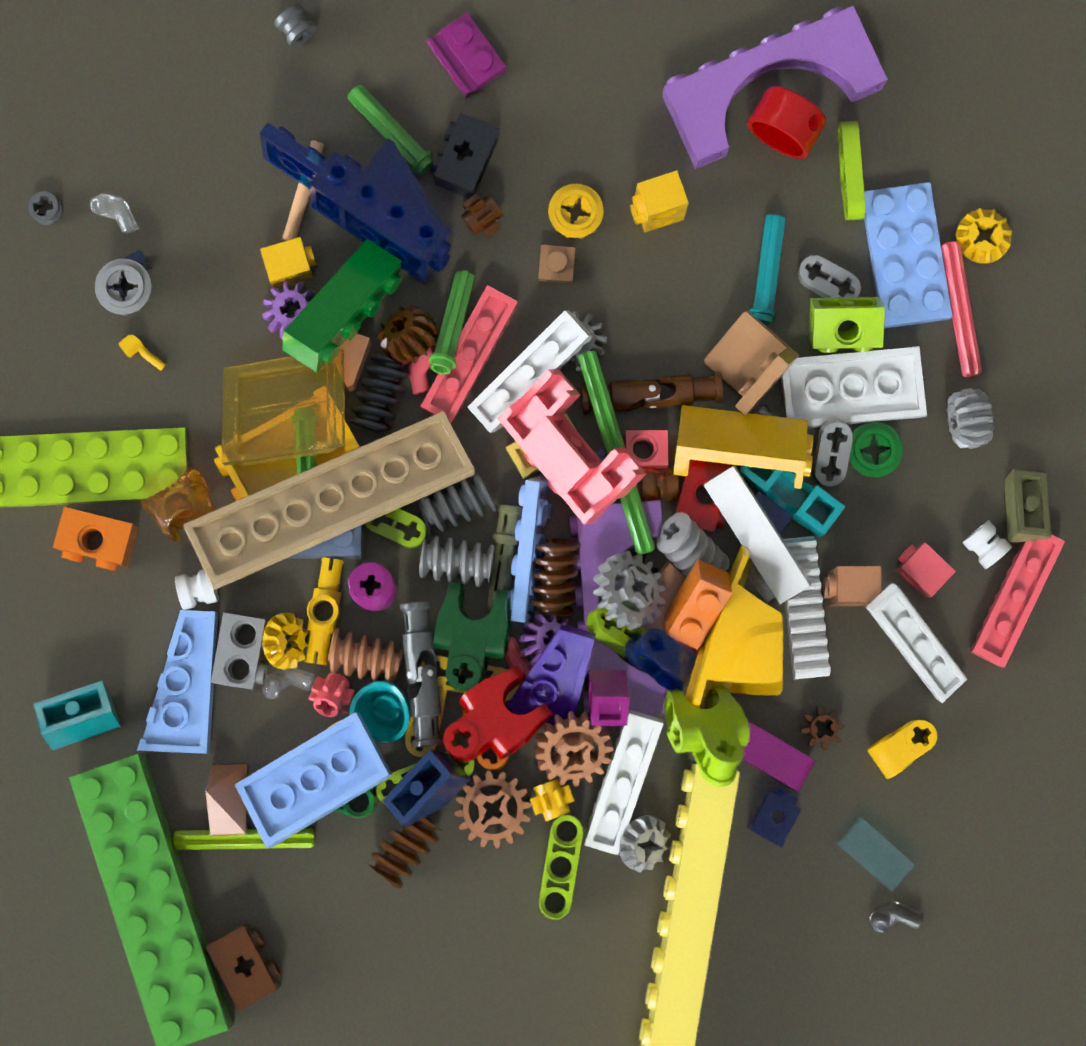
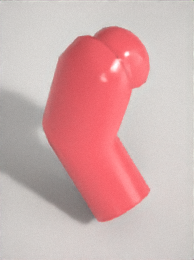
[408,346,436,395]

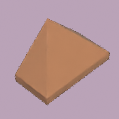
[206,764,248,836]

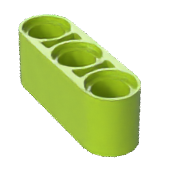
[539,814,583,919]

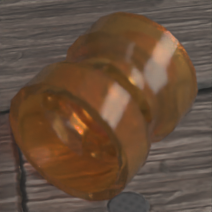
[641,467,679,502]

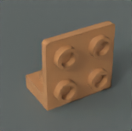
[704,311,799,416]

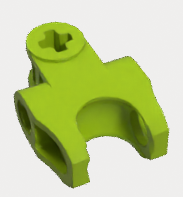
[664,685,750,787]

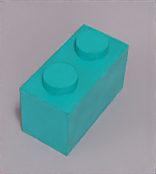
[33,680,121,750]

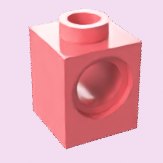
[623,430,668,470]
[895,542,956,599]

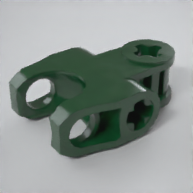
[434,582,512,691]

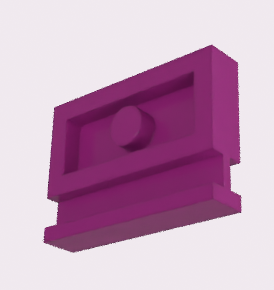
[426,12,506,98]

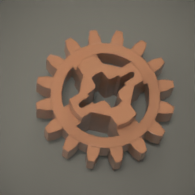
[534,711,613,786]
[454,770,532,848]

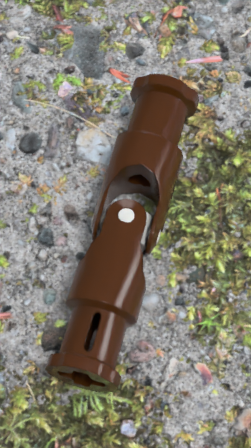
[581,372,723,415]

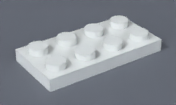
[781,347,927,428]

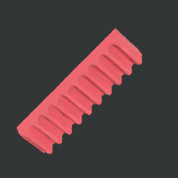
[420,285,518,425]
[970,534,1065,668]

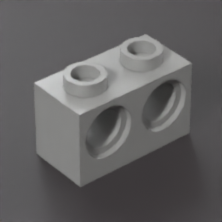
[211,612,269,690]

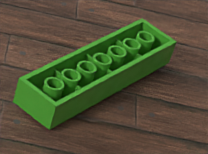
[69,753,234,1046]

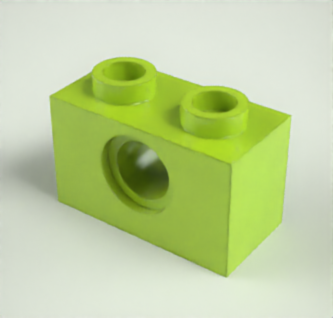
[809,297,885,353]

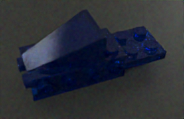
[260,123,452,285]

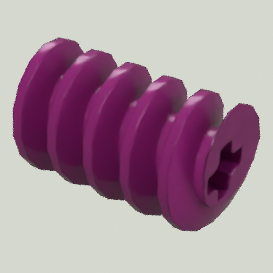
[348,562,397,612]

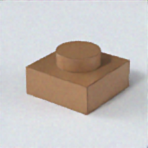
[538,245,576,284]

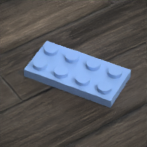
[864,182,952,329]
[235,712,393,848]

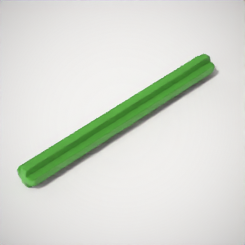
[578,351,655,555]

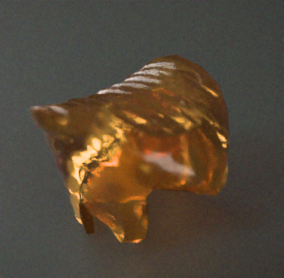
[140,468,215,542]

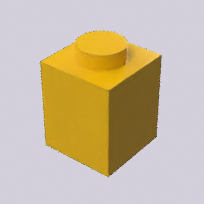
[260,237,317,288]

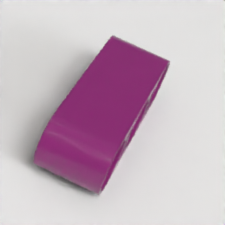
[742,720,816,792]

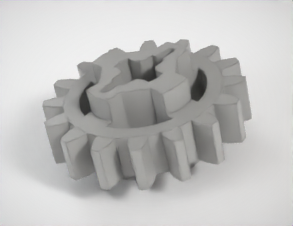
[593,551,666,630]

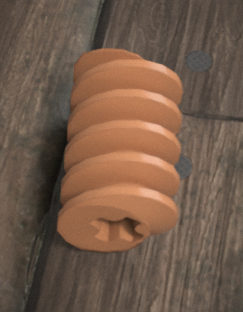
[328,628,404,684]

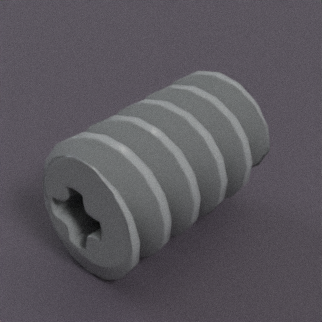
[656,512,729,576]
[419,535,495,588]

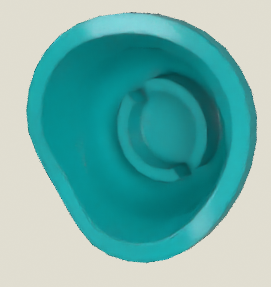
[350,681,410,742]

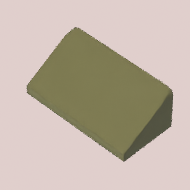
[1004,469,1051,542]

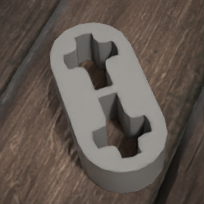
[797,255,861,298]
[813,418,853,486]

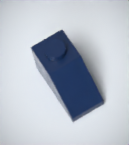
[382,750,470,827]

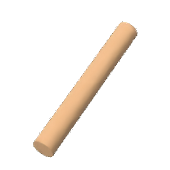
[282,141,324,241]

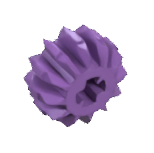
[262,281,316,340]
[518,614,568,668]

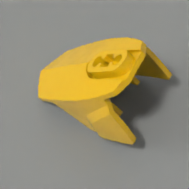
[685,545,783,709]

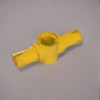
[304,557,344,666]

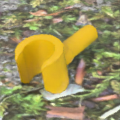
[118,335,166,371]

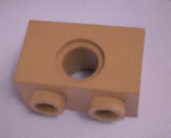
[822,566,881,606]

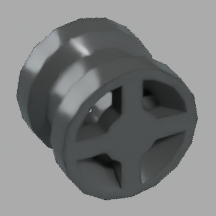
[274,4,318,48]

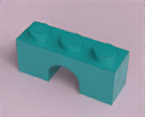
[739,466,845,538]

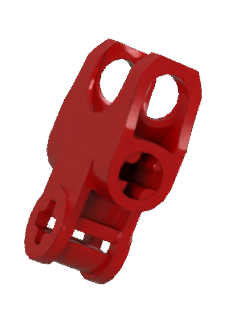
[443,666,552,762]

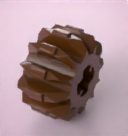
[377,304,439,365]

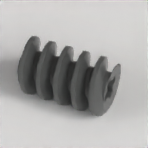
[419,472,496,536]

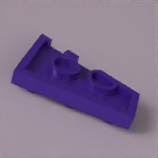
[505,624,596,725]

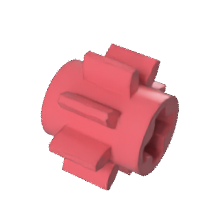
[309,673,355,717]

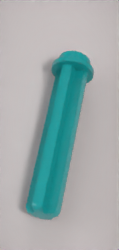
[749,214,786,325]

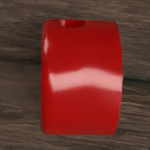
[747,86,826,159]

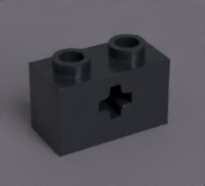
[431,113,499,198]

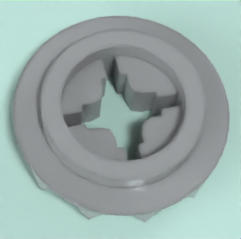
[95,259,153,316]
[619,815,671,872]

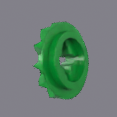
[849,422,903,478]

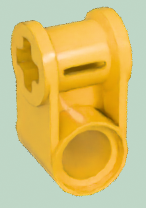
[867,720,937,780]

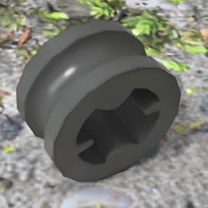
[28,191,63,225]

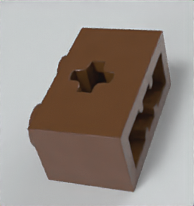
[205,923,282,1011]

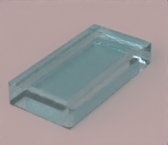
[837,817,915,892]

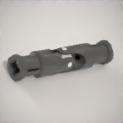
[400,602,444,747]

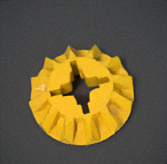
[548,184,604,239]
[956,208,1012,264]
[263,613,309,669]

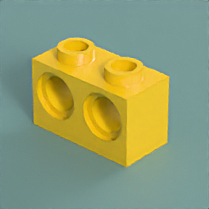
[630,170,689,233]

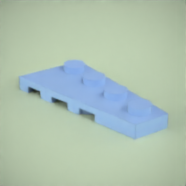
[510,475,553,623]
[137,610,218,754]

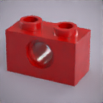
[674,459,732,535]

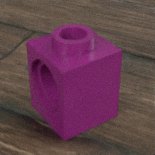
[588,670,630,726]

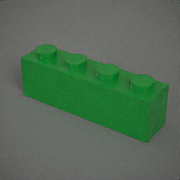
[282,239,402,373]

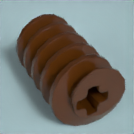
[530,538,581,616]
[369,817,442,889]

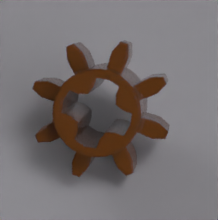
[460,194,504,238]
[799,706,845,751]

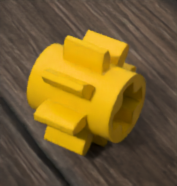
[530,778,575,821]

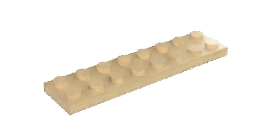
[183,411,475,590]

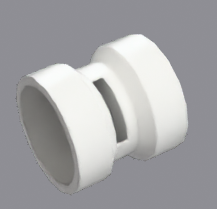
[962,520,1012,569]
[175,569,219,610]

